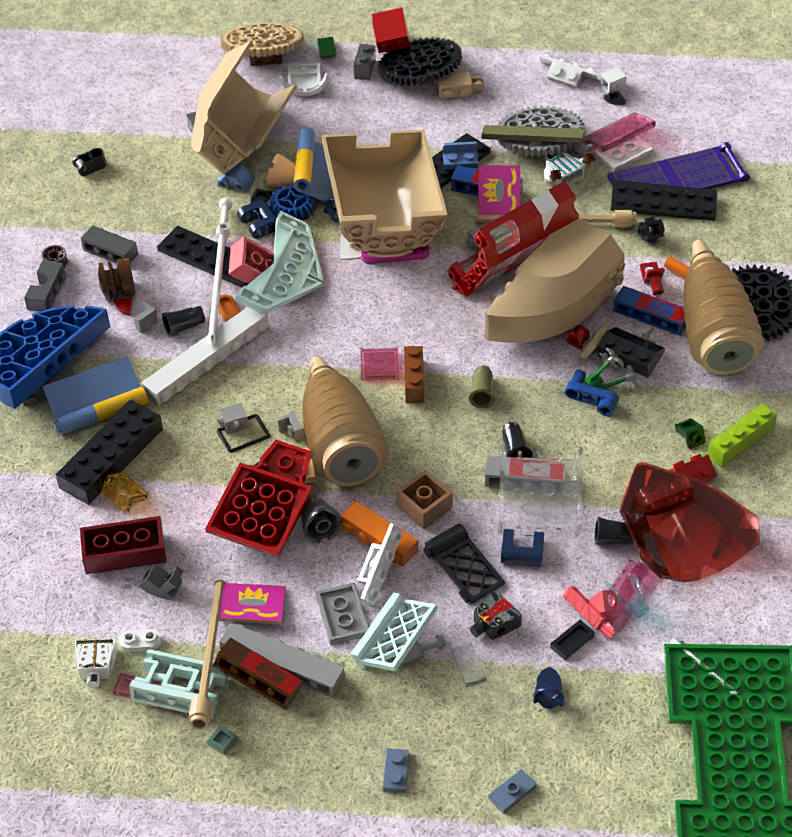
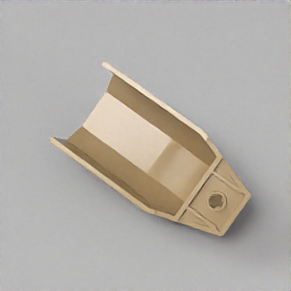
[191,41,297,174]
[485,219,625,343]

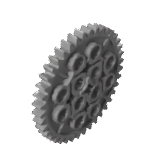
[497,105,584,157]

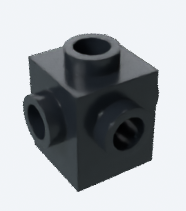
[638,216,665,243]

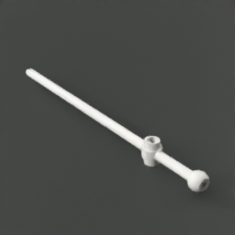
[208,198,233,346]

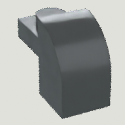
[139,564,184,600]

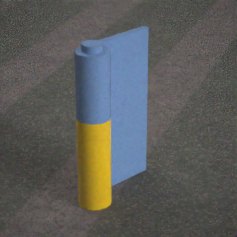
[293,127,336,206]
[42,356,149,435]

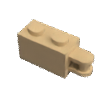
[437,72,484,99]

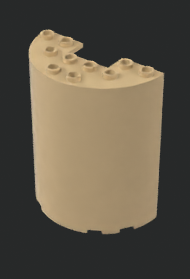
[322,130,448,257]

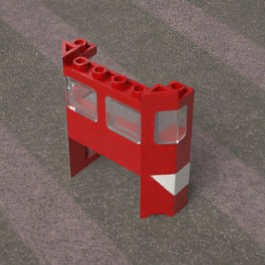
[447,181,579,297]

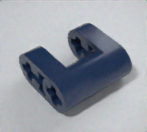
[237,200,277,239]
[501,529,545,567]

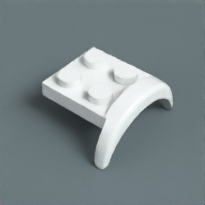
[280,63,328,96]

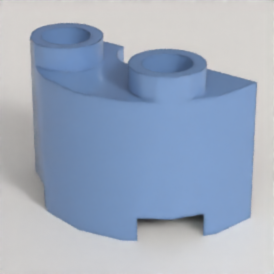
[217,164,255,192]

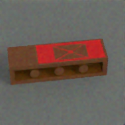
[213,637,303,710]

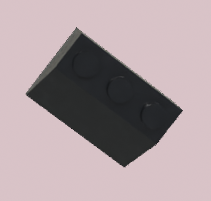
[597,327,665,378]

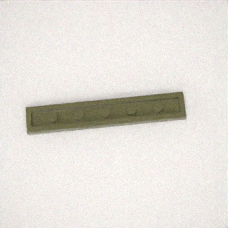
[481,125,585,143]

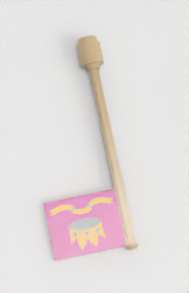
[475,165,636,228]
[188,579,285,730]

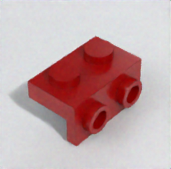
[668,454,717,484]

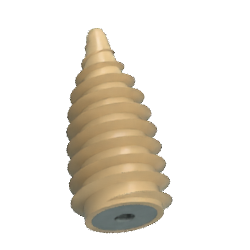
[683,239,765,375]
[302,356,388,486]

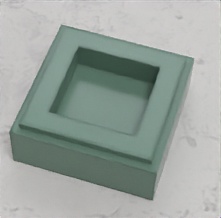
[207,726,238,755]

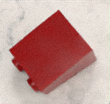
[371,7,410,53]

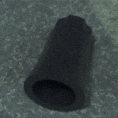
[162,306,205,337]
[502,422,533,460]
[594,517,635,545]

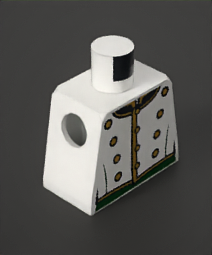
[75,639,118,688]

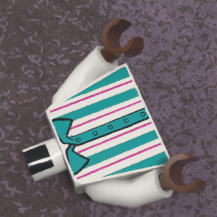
[544,152,596,186]

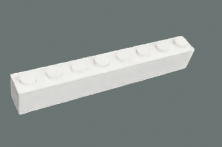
[141,307,269,406]

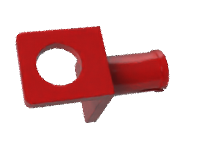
[640,262,665,295]

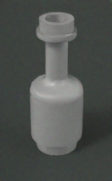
[390,634,446,665]

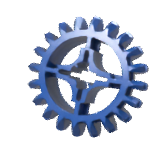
[269,184,316,221]

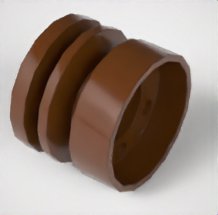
[98,258,136,300]

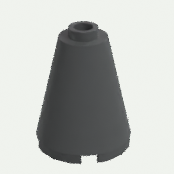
[300,492,342,543]

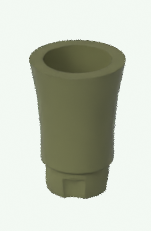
[469,365,495,408]

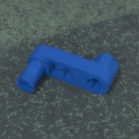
[564,369,619,417]

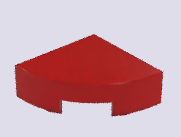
[114,298,133,316]

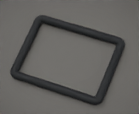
[217,414,270,453]

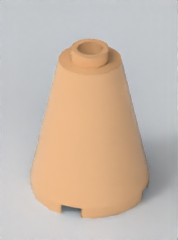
[266,153,296,188]

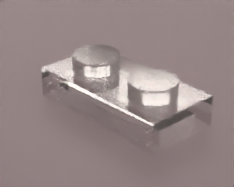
[452,643,486,688]

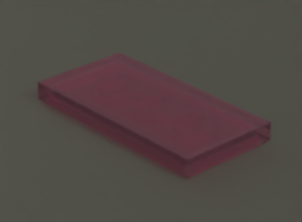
[583,112,656,152]

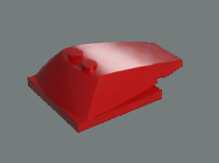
[205,440,313,558]

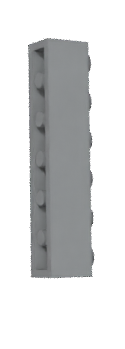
[219,623,345,698]

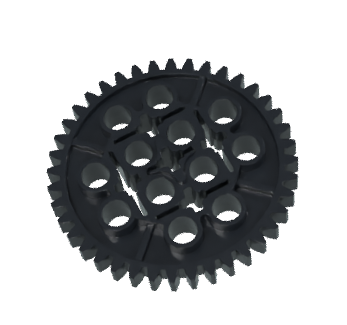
[378,37,463,87]
[732,264,792,341]

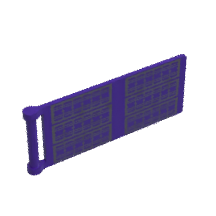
[607,142,750,189]

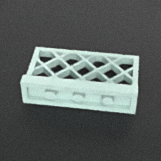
[351,593,438,671]

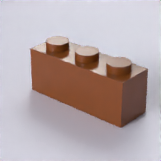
[404,346,424,403]

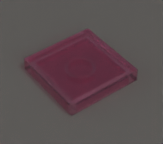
[360,348,399,381]

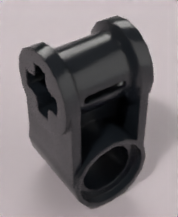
[72,148,107,177]

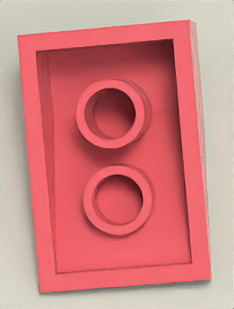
[228,236,274,283]

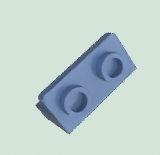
[443,142,478,170]

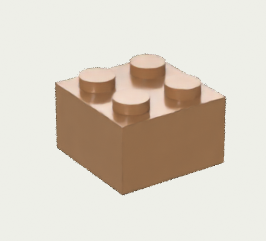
[396,470,453,529]

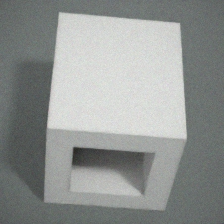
[600,67,627,94]

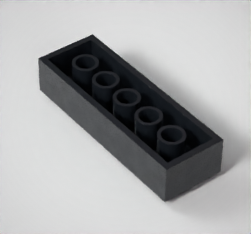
[55,399,163,505]

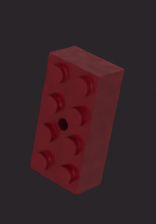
[80,516,167,574]

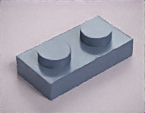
[383,748,409,793]

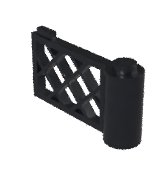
[423,523,505,604]

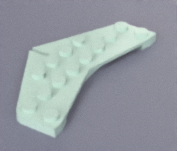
[234,211,324,314]

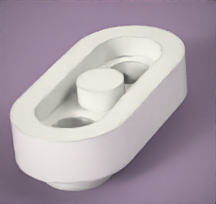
[119,629,162,652]

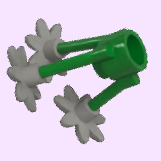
[584,348,638,389]

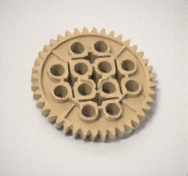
[220,22,304,57]

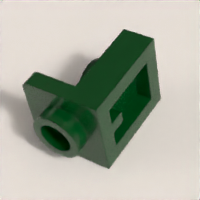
[675,418,706,449]

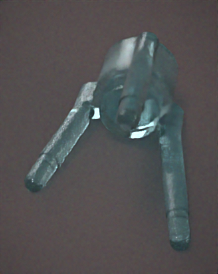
[604,574,649,617]

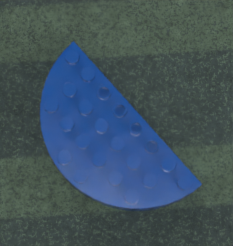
[0,306,111,409]

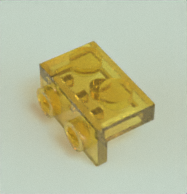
[101,472,149,513]

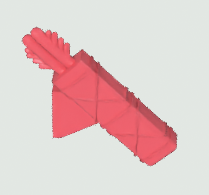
[563,586,617,639]

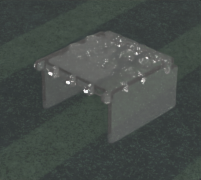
[498,444,582,537]

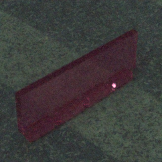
[603,560,658,633]

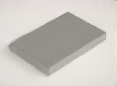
[315,582,369,645]

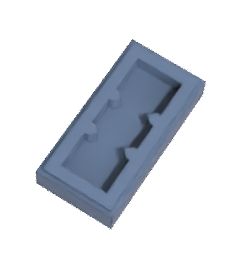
[488,769,537,814]

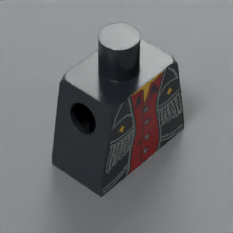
[470,589,522,640]

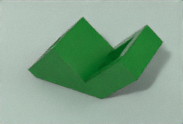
[317,37,336,57]

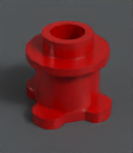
[566,325,590,350]

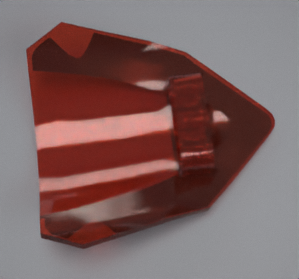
[619,462,760,582]

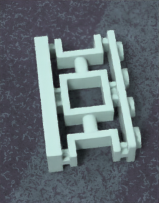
[129,650,229,719]

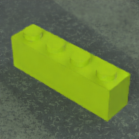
[707,403,777,468]

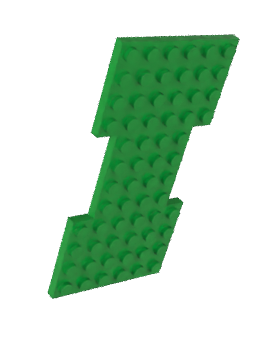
[663,644,792,837]

